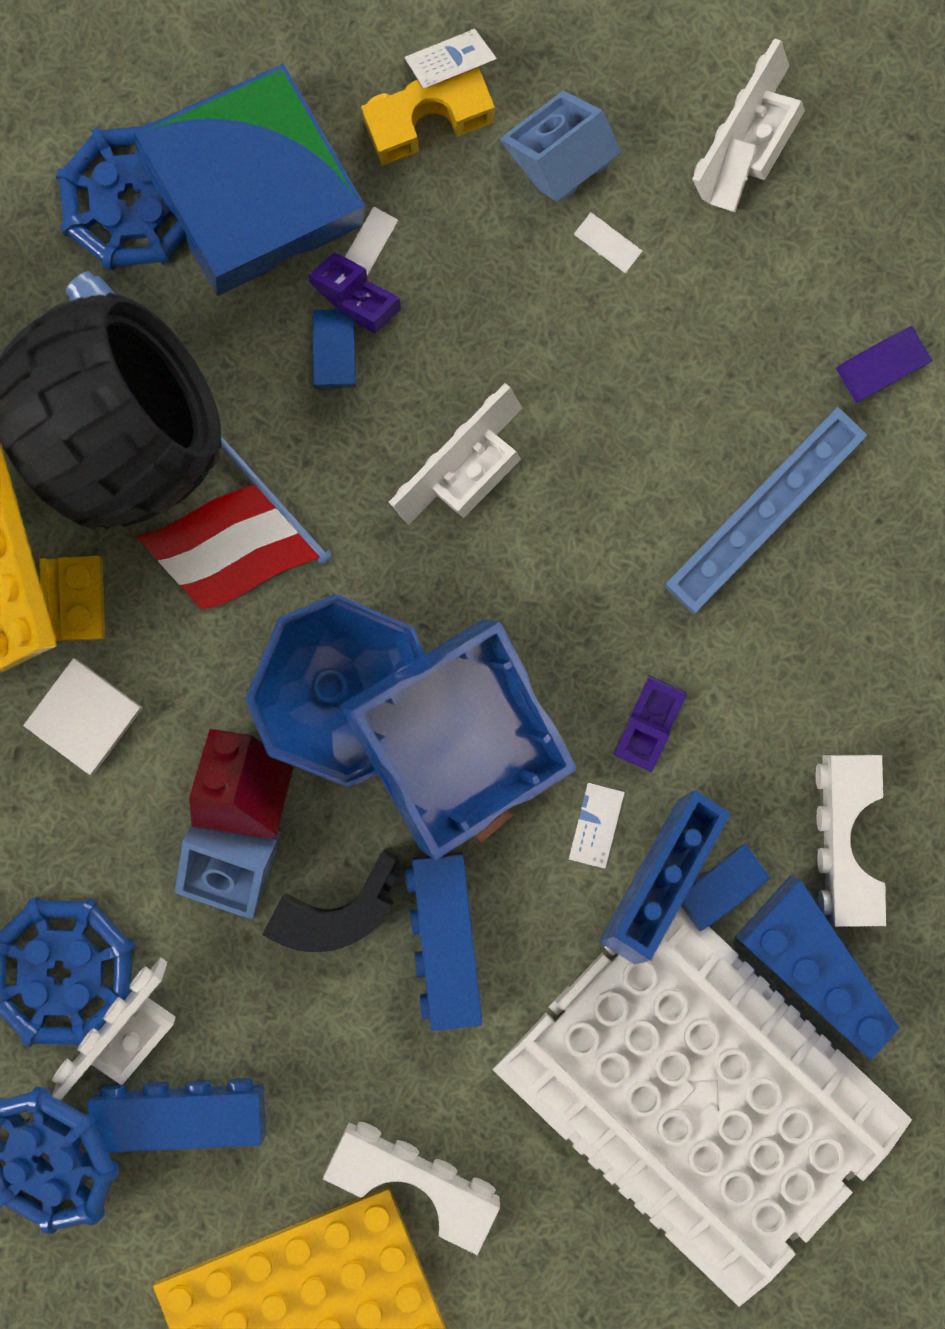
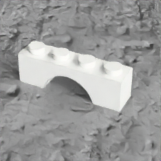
[816,755,886,927]
[323,1122,500,1255]

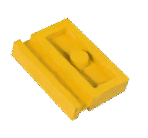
[39,556,105,641]

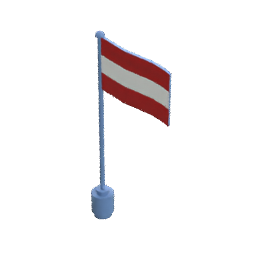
[65,271,331,610]

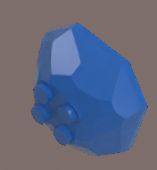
[245,594,424,787]

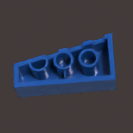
[735,875,900,1060]

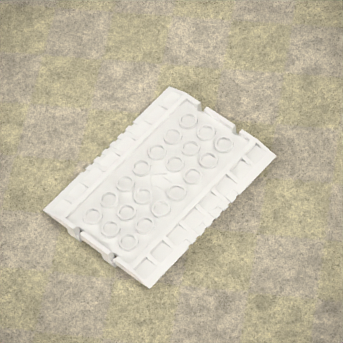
[492,906,912,1307]

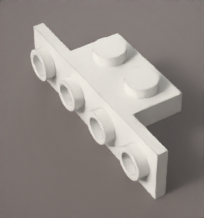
[692,39,805,204]
[389,383,523,525]
[52,957,175,1100]

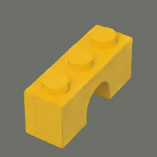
[361,67,495,166]

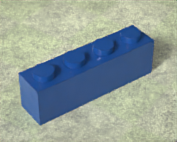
[599,790,731,965]
[405,852,482,1031]
[87,1078,266,1152]

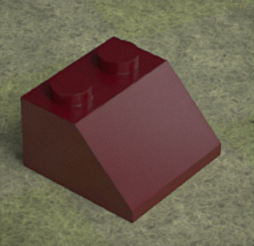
[189,729,293,839]

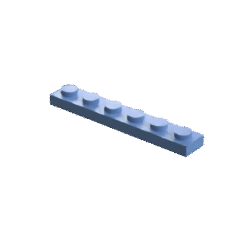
[664,407,868,614]

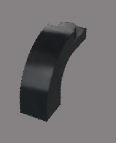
[262,849,401,952]

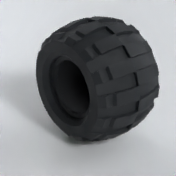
[0,292,221,530]

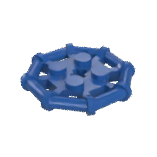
[56,122,186,270]
[0,897,136,1047]
[0,1087,119,1234]

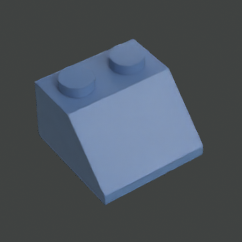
[499,90,621,202]
[175,824,281,920]

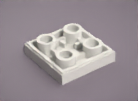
[23,658,143,775]

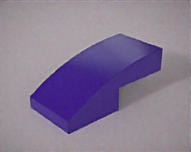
[308,252,401,334]
[836,326,933,403]
[614,675,687,772]

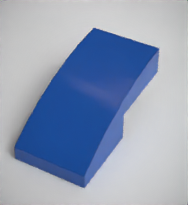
[313,309,356,389]
[681,844,770,931]

